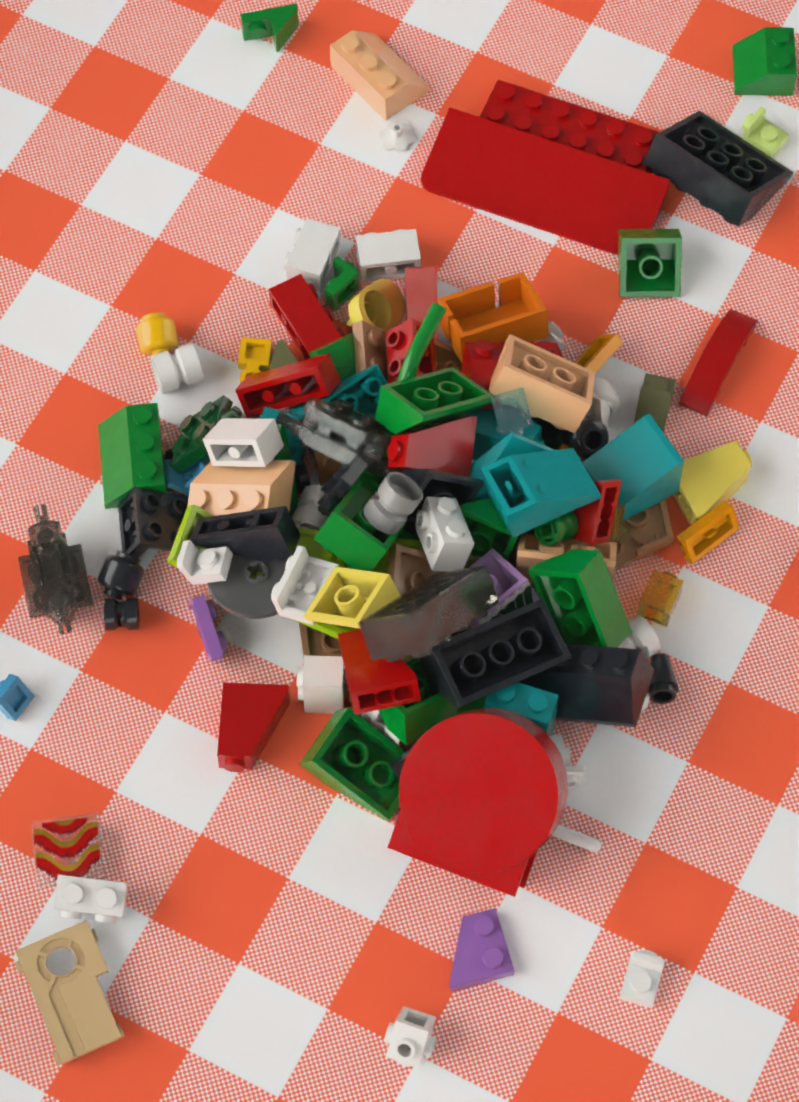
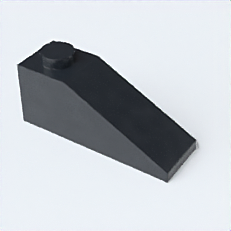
[190,506,301,561]

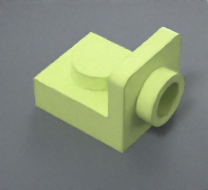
[742,107,789,158]

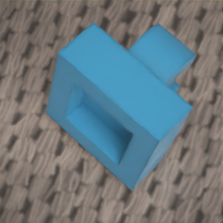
[0,674,35,721]

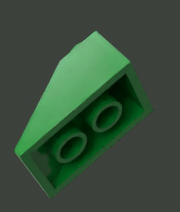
[313,472,408,571]
[300,707,405,821]

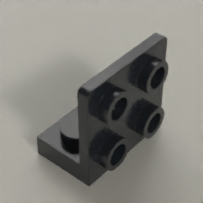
[118,487,189,558]

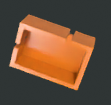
[437,271,549,363]

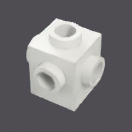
[384,1006,437,1068]

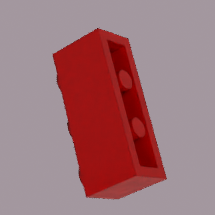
[269,274,345,360]
[235,353,341,418]

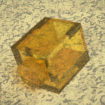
[637,569,683,627]

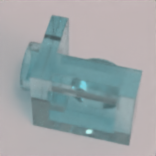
[490,388,533,436]

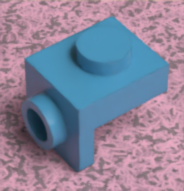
[163,455,210,496]

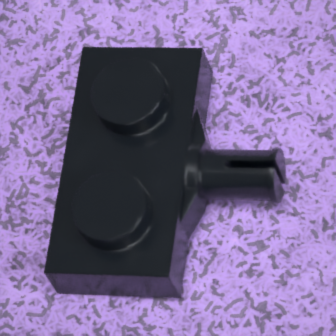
[317,456,368,516]

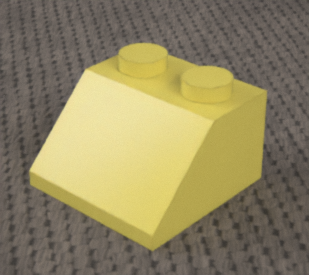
[304,566,404,629]

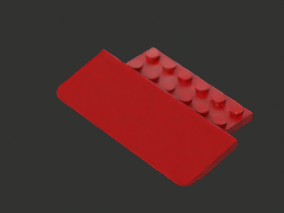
[421,80,671,256]

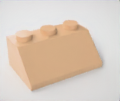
[330,30,430,121]
[489,334,595,434]
[187,460,296,516]
[516,532,617,584]

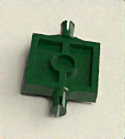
[164,395,242,473]

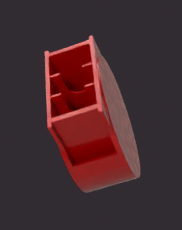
[387,707,568,897]

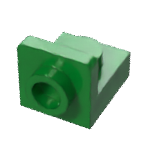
[325,256,360,311]

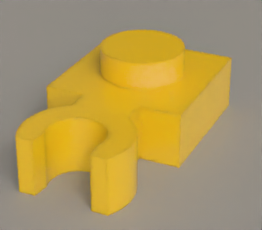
[238,337,273,384]

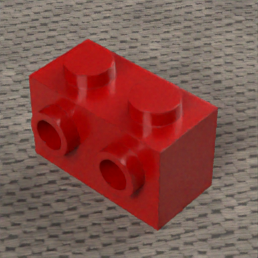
[386,319,436,384]

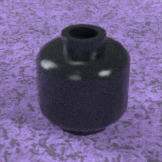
[563,415,609,459]
[97,550,144,600]

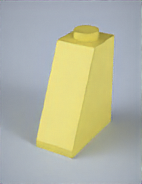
[674,440,752,526]

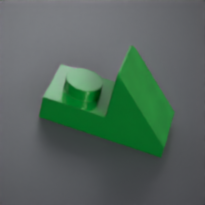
[240,3,299,52]

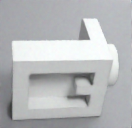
[177,540,233,585]
[549,735,586,788]
[619,950,665,1009]

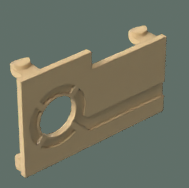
[14,920,125,1066]

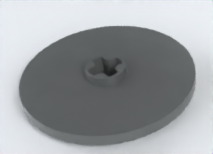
[208,549,296,619]

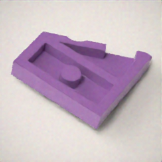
[187,595,227,661]
[449,908,515,992]

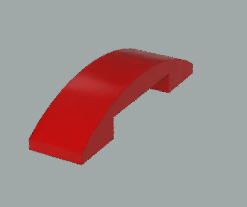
[679,309,758,417]

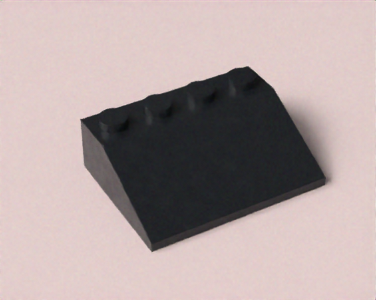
[643,111,794,227]

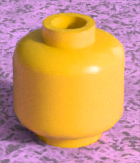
[136,312,179,356]

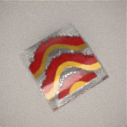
[31,813,105,889]

